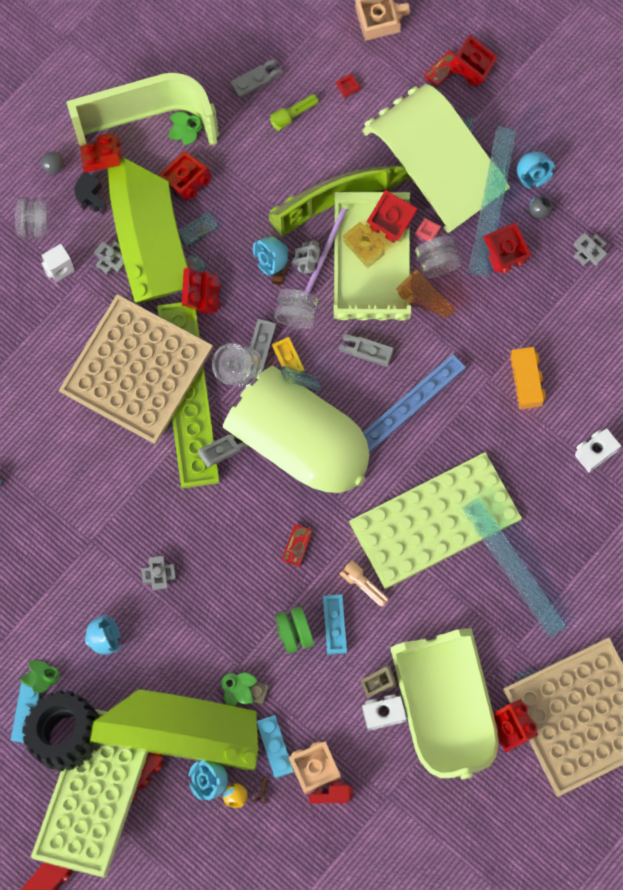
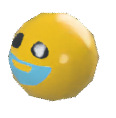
[223,783,248,808]

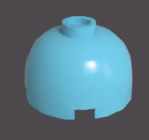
[517,151,555,189]
[253,237,288,276]
[85,614,121,655]
[189,761,228,800]

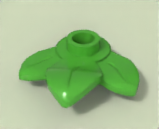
[168,112,202,146]
[20,660,60,693]
[221,673,258,707]

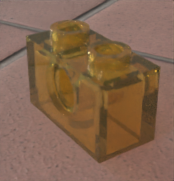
[343,221,385,268]

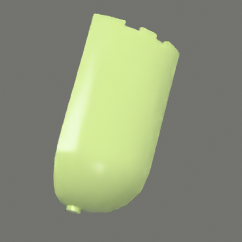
[223,365,370,493]
[390,628,499,780]

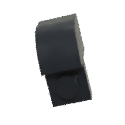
[74,172,107,215]

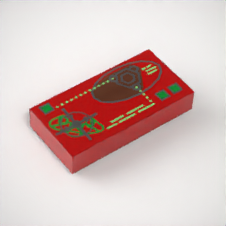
[424,50,455,88]
[282,524,313,567]

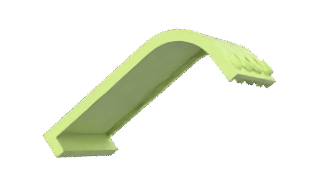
[66,73,219,146]
[362,84,510,233]
[334,192,411,321]

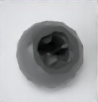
[41,152,64,175]
[529,196,552,219]

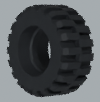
[22,690,100,771]

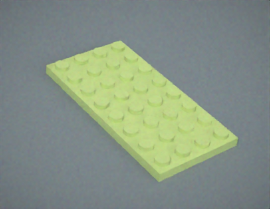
[349,452,522,590]
[31,709,148,878]

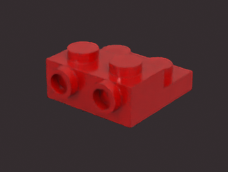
[448,34,498,87]
[80,133,123,173]
[158,151,212,201]
[366,190,418,243]
[483,222,532,274]
[182,268,222,314]
[493,699,538,753]
[309,782,353,804]

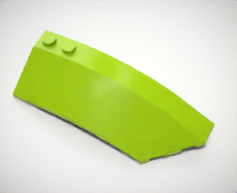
[108,158,188,304]
[269,165,411,237]
[90,689,258,770]

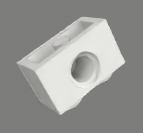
[41,244,75,282]
[575,428,621,473]
[362,694,407,731]

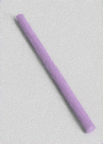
[301,208,347,301]

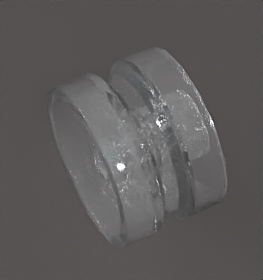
[15,197,48,238]
[415,236,463,278]
[274,289,320,329]
[212,343,261,387]

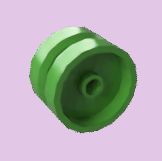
[275,605,314,655]

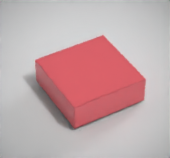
[415,218,441,244]

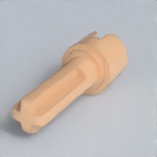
[339,560,389,606]

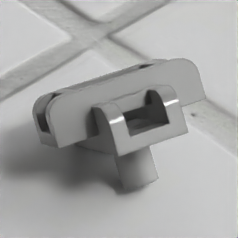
[574,233,607,267]
[292,240,320,274]
[94,241,124,275]
[141,556,176,591]

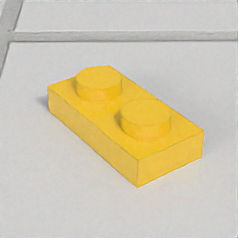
[272,337,305,378]

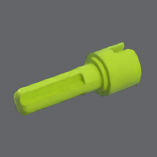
[270,95,319,131]

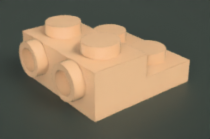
[289,741,341,795]

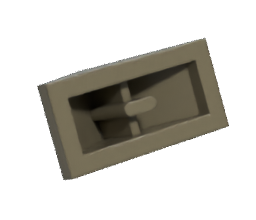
[360,666,396,698]

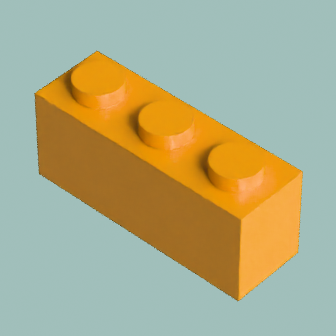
[510,347,546,410]

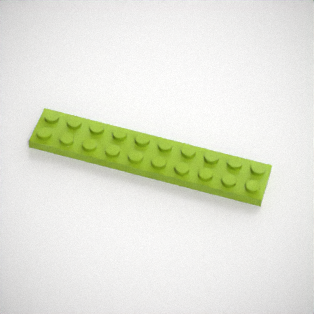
[157,302,219,489]

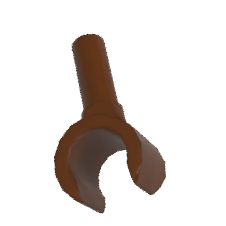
[272,262,291,285]
[254,778,268,806]

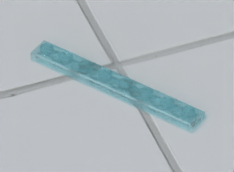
[468,126,517,277]
[462,497,567,638]

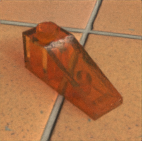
[396,269,455,318]

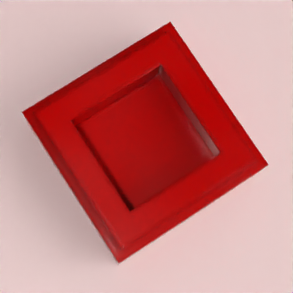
[336,73,361,98]

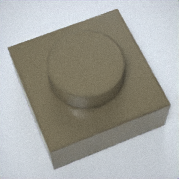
[249,682,269,705]

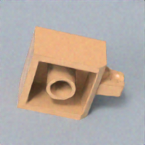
[356,0,410,41]

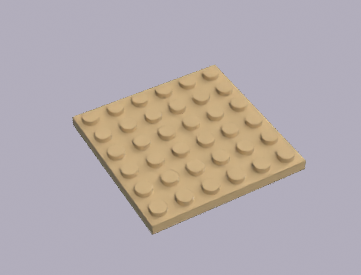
[59,295,214,445]
[503,637,623,797]

